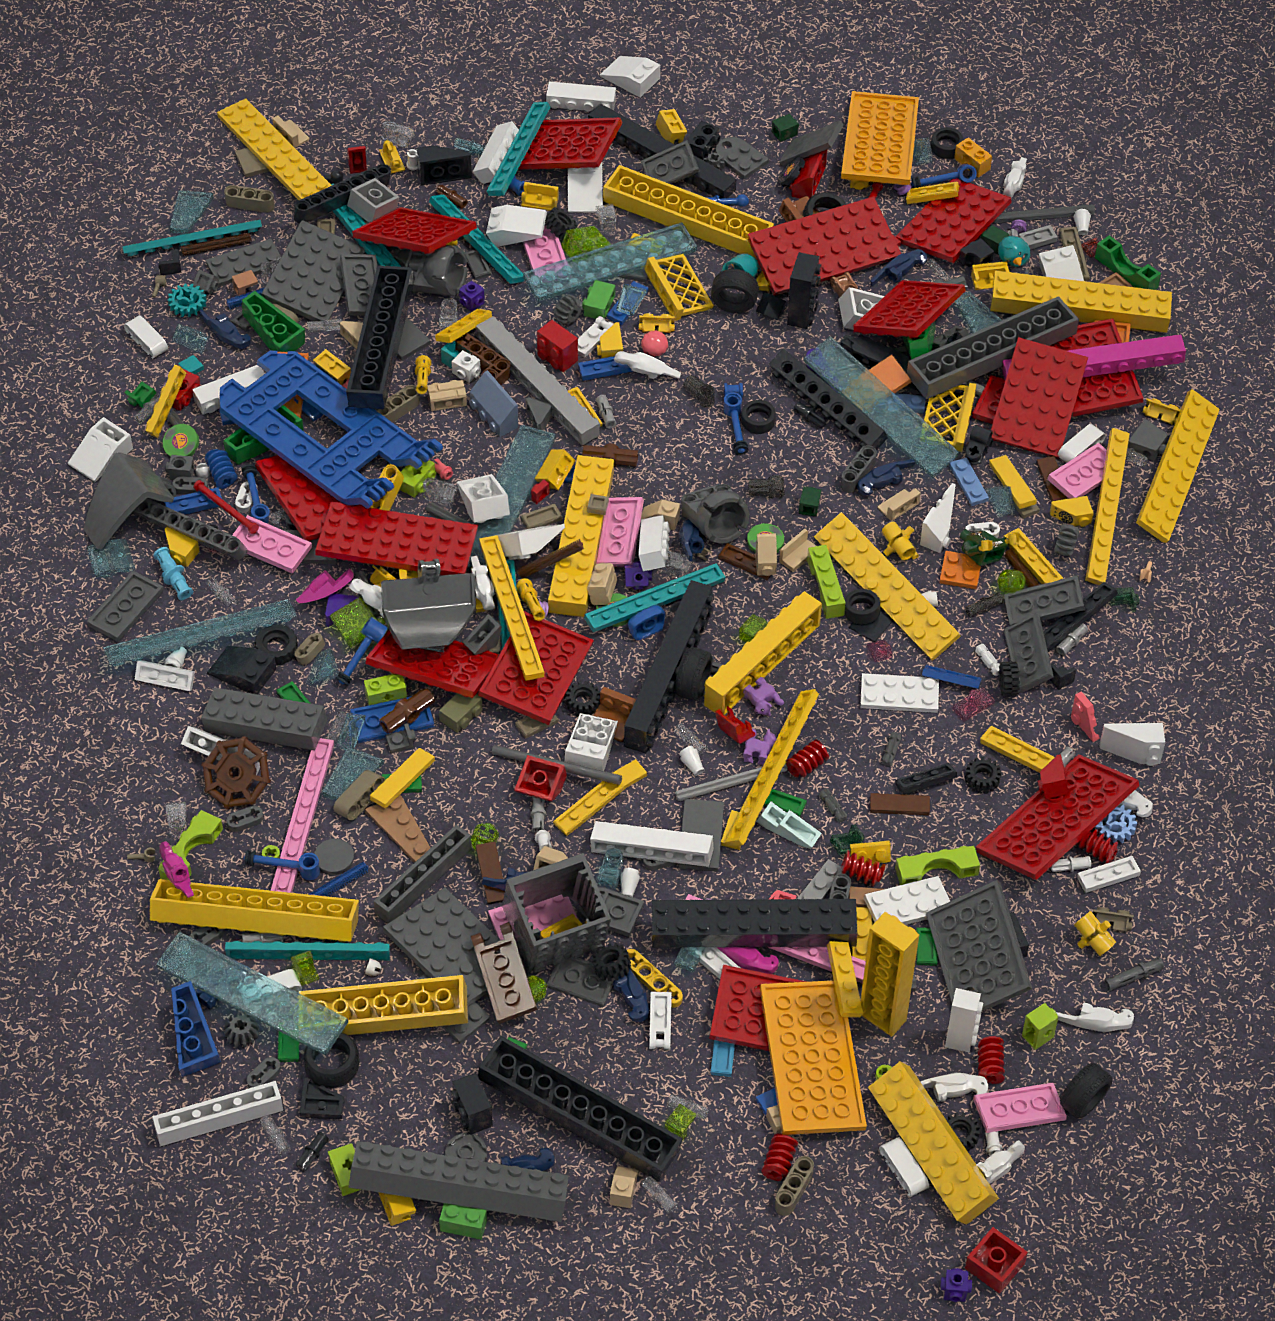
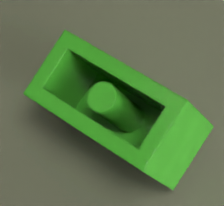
[582,280,615,319]
[439,1203,487,1240]

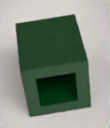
[771,114,799,142]
[981,225,1010,255]
[799,486,822,517]

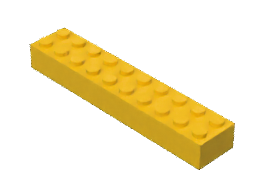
[603,165,774,258]
[990,271,1172,333]
[548,455,614,617]
[150,879,359,942]

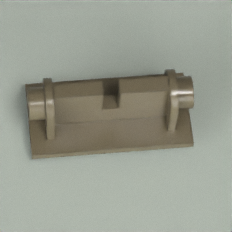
[1092,907,1134,932]

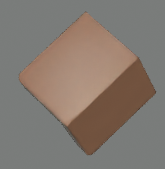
[232,270,258,296]

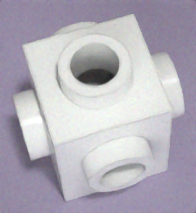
[452,350,481,383]

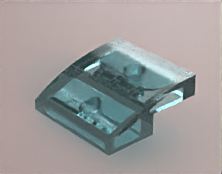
[87,539,135,577]

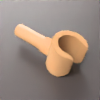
[1139,561,1152,582]

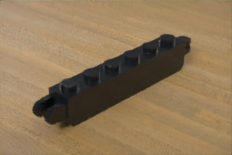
[840,334,964,400]

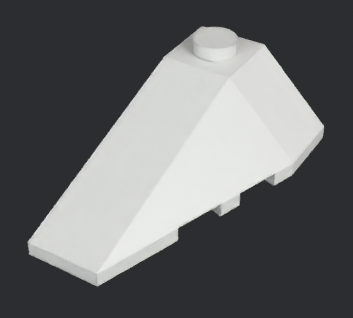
[920,483,956,553]

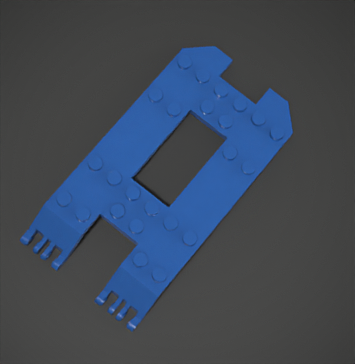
[219,351,443,508]

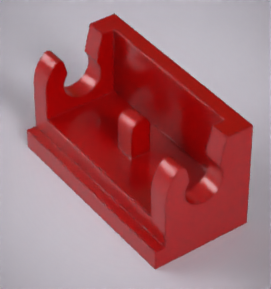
[715,706,755,744]

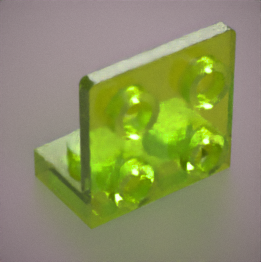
[561,226,613,268]
[330,597,386,647]

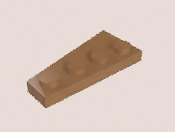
[365,794,430,863]

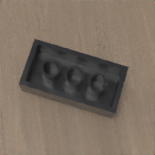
[787,252,822,329]

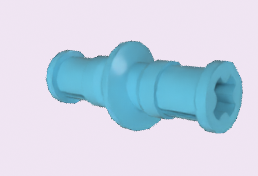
[153,547,194,601]

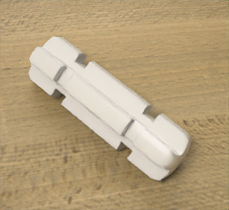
[975,644,1000,676]

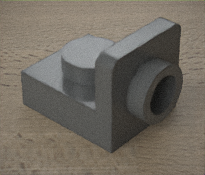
[386,723,416,754]

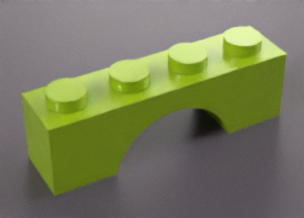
[807,545,845,619]
[158,810,223,880]
[895,846,980,885]

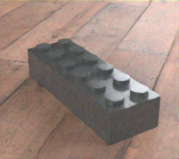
[201,687,327,751]

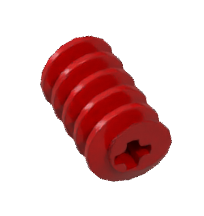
[786,739,829,778]
[1075,829,1118,864]
[841,850,886,887]
[978,1036,1005,1084]
[761,1133,798,1181]

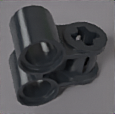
[966,424,993,465]

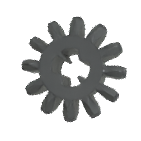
[553,294,583,326]
[1054,524,1079,556]
[224,1012,259,1048]

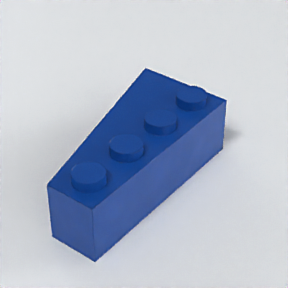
[171,981,221,1077]

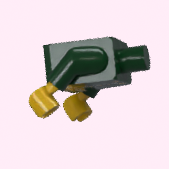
[960,529,1020,566]

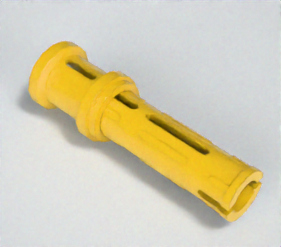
[415,355,431,394]
[516,578,545,621]

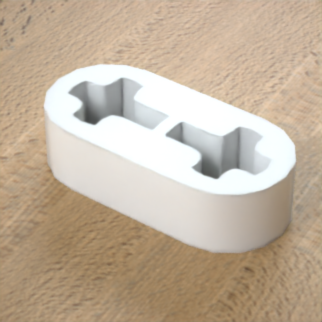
[235,481,258,513]
[965,522,1000,538]

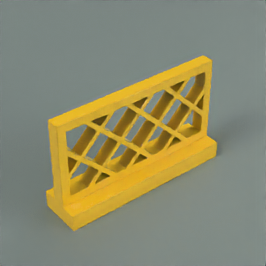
[644,254,714,321]
[920,383,977,452]

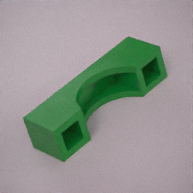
[1095,235,1161,290]

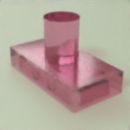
[952,687,995,722]

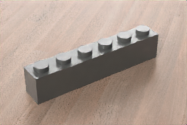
[374,824,472,924]

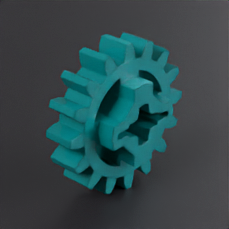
[168,283,207,317]

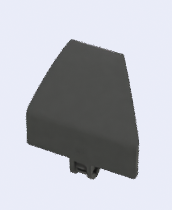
[83,453,176,550]
[381,559,476,649]

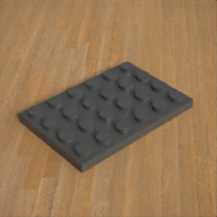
[261,220,365,326]
[926,880,1032,1011]
[383,887,525,1007]

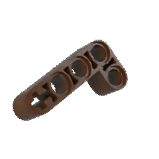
[454,333,510,385]

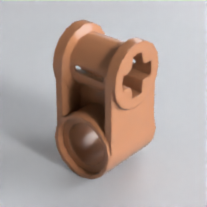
[830,272,858,297]

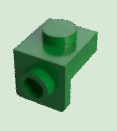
[124,382,157,409]

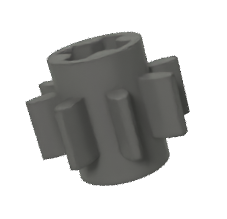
[704,153,725,170]

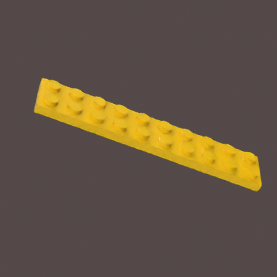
[217,99,332,200]
[1136,389,1220,543]
[814,512,961,661]

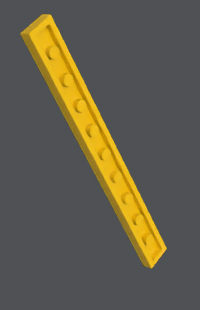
[1085,428,1130,585]
[479,535,544,681]
[725,689,819,847]

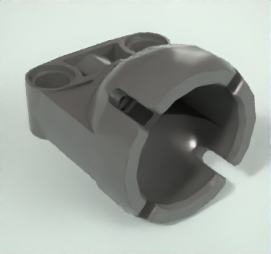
[405,245,468,297]
[681,484,750,544]

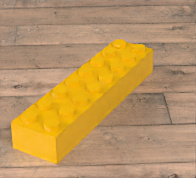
[704,591,822,715]
[861,912,919,1037]
[299,975,468,1039]
[868,1061,999,1224]

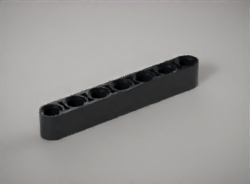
[293,164,391,223]

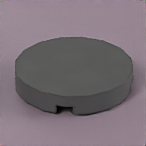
[314,839,354,875]
[445,1133,487,1162]

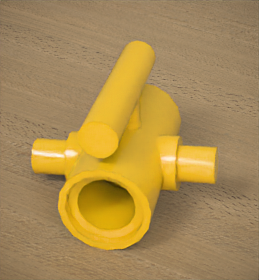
[882,522,919,560]
[1074,911,1116,956]

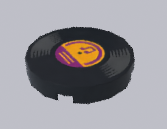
[778,156,805,187]

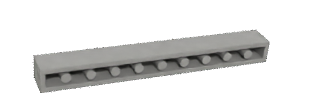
[476,316,600,445]

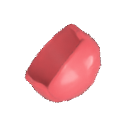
[641,330,668,356]

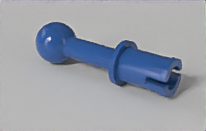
[705,194,749,207]

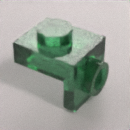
[1109,587,1139,612]
[830,824,865,855]

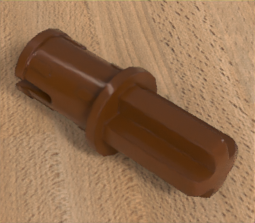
[436,185,468,209]

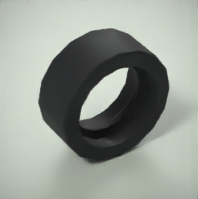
[931,127,964,159]
[741,400,776,434]
[845,589,880,624]

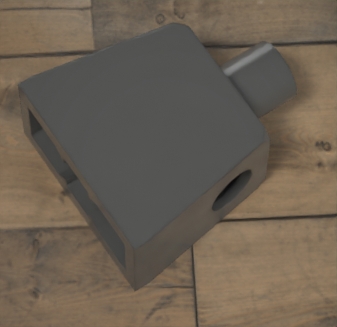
[1127,419,1168,461]

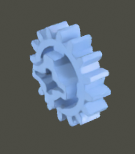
[1095,805,1137,844]

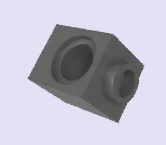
[166,455,195,480]

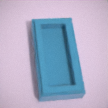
[711,1040,735,1077]

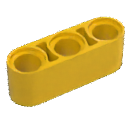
[369,464,404,511]

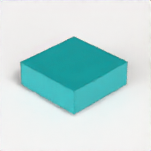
[178,355,204,374]

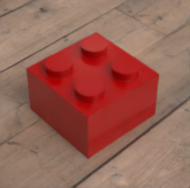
[537,320,578,373]
[965,1227,1028,1294]

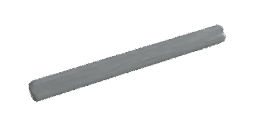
[675,763,788,801]

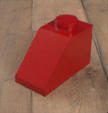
[347,146,367,174]
[1038,754,1069,799]

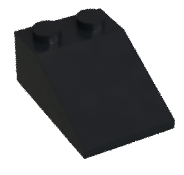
[416,145,472,186]
[207,646,276,695]

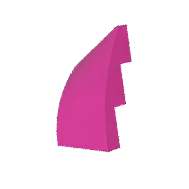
[296,568,354,603]

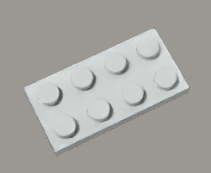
[861,673,939,713]
[864,876,950,925]

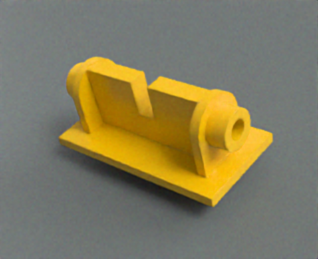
[379,140,405,174]
[639,313,675,333]
[1142,398,1180,425]
[370,565,396,587]

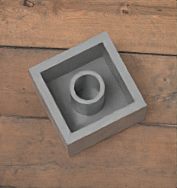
[347,178,399,223]

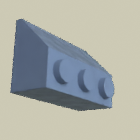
[469,370,518,437]

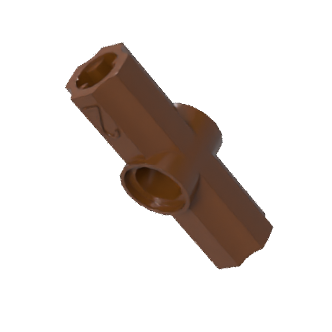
[582,443,638,467]
[379,688,435,734]

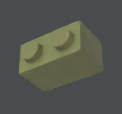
[439,693,483,733]

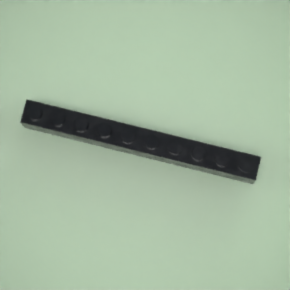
[588,104,736,199]

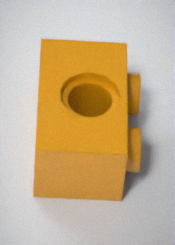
[954,138,992,178]

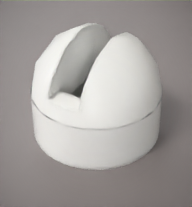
[195,463,211,478]
[365,959,381,976]

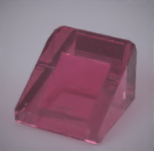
[867,640,893,662]

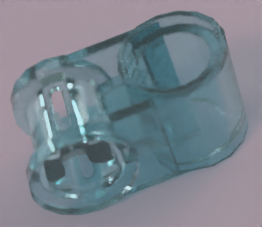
[597,848,623,888]

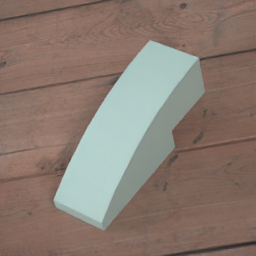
[756,802,822,849]

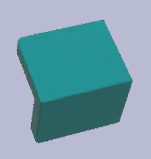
[441,341,460,369]

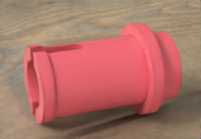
[432,459,453,480]

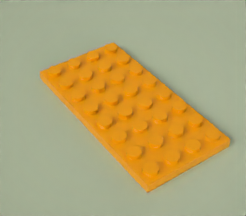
[841,91,919,185]
[760,981,867,1135]

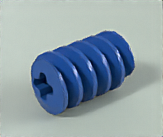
[205,449,237,489]

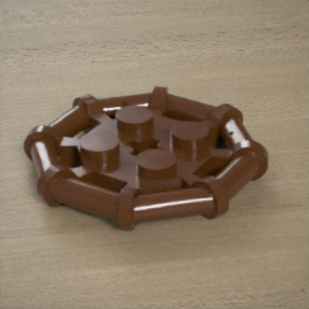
[201,736,271,809]

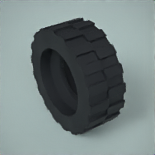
[255,624,298,666]

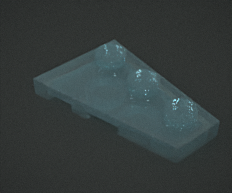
[170,190,214,234]
[955,291,1002,333]
[322,747,384,800]

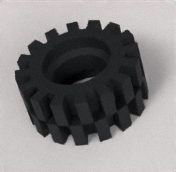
[545,207,577,240]
[999,661,1020,697]
[566,681,600,717]
[965,757,1001,794]
[592,943,631,981]
[945,1112,980,1152]

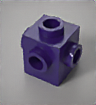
[459,281,485,312]
[624,561,652,589]
[940,1268,972,1302]

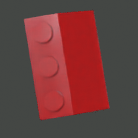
[790,149,828,199]

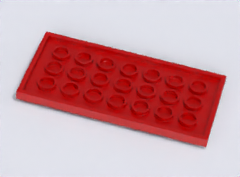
[747,197,901,296]
[315,502,478,575]
[976,754,1140,880]

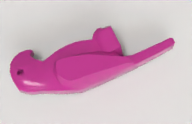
[160,841,194,898]
[717,947,779,974]

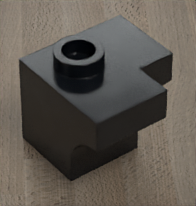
[959,238,994,266]

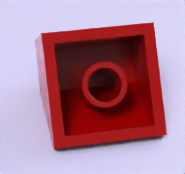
[514,755,567,802]

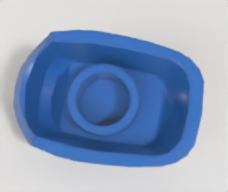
[628,605,665,640]

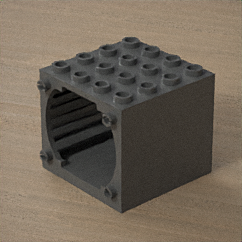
[502,853,611,972]

